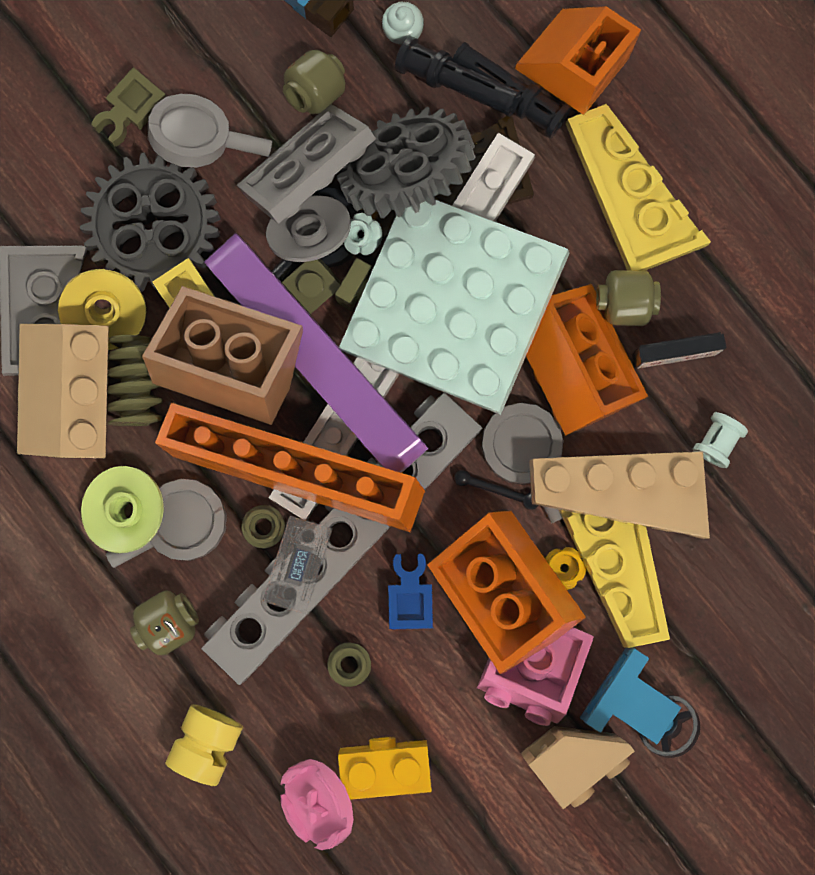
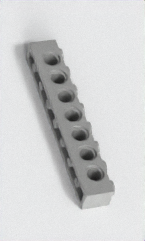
[201,393,482,685]

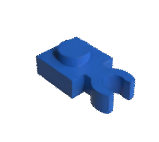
[388,554,433,629]

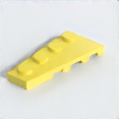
[566,104,711,271]
[558,509,670,648]

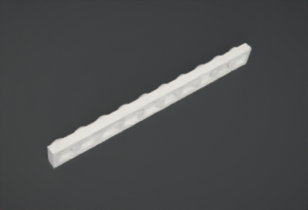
[269,133,535,521]

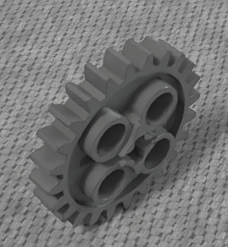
[337,107,475,218]
[80,153,221,292]

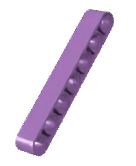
[204,233,428,473]

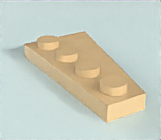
[529,452,710,539]

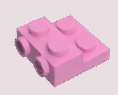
[477,627,594,726]

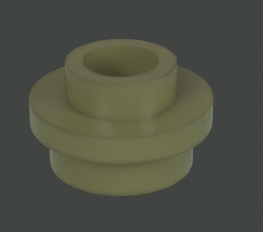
[242,505,285,548]
[328,643,371,687]

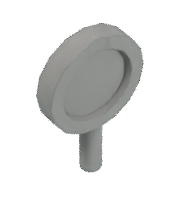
[148,94,272,168]
[481,403,563,524]
[106,479,227,568]

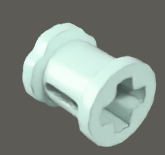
[693,412,748,468]

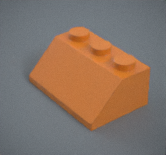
[526,284,648,436]
[427,511,586,674]

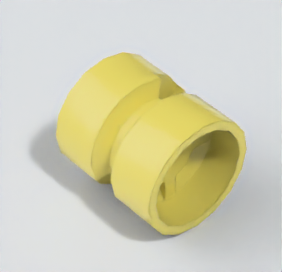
[165,704,243,786]

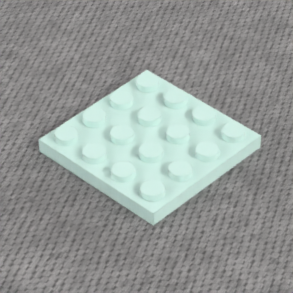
[339,200,569,415]

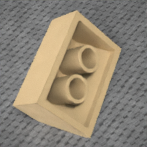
[17,324,109,458]

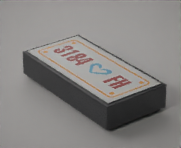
[631,332,726,369]

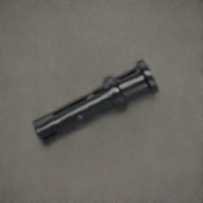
[395,36,521,117]
[452,42,572,139]

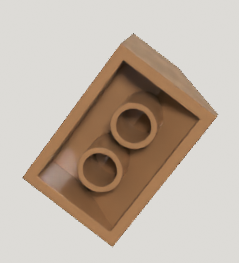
[142,286,303,425]

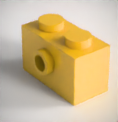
[338,737,432,800]

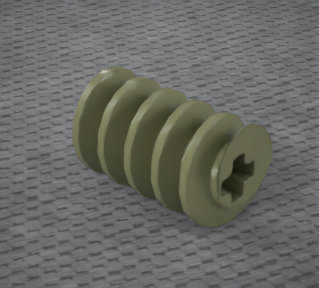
[107,335,163,427]

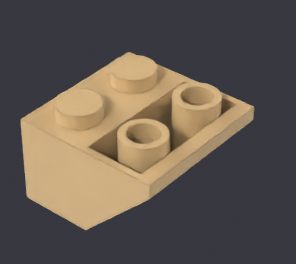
[521,726,635,809]

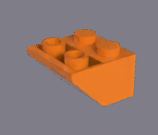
[515,6,641,115]

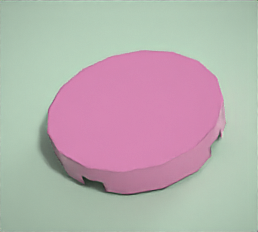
[280,759,354,850]

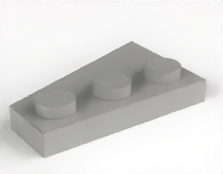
[0,246,88,376]

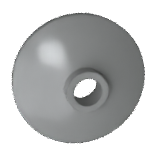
[266,196,351,262]

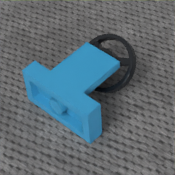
[580,648,700,758]

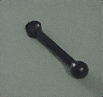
[454,469,539,510]

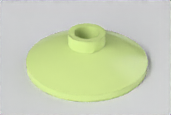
[81,466,164,553]

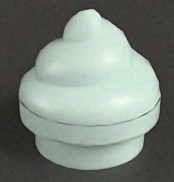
[382,2,424,44]

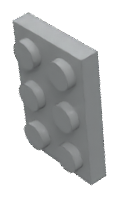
[237,104,376,224]

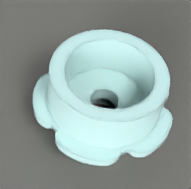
[344,213,383,255]

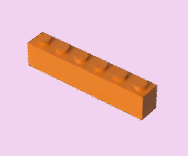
[155,403,425,532]

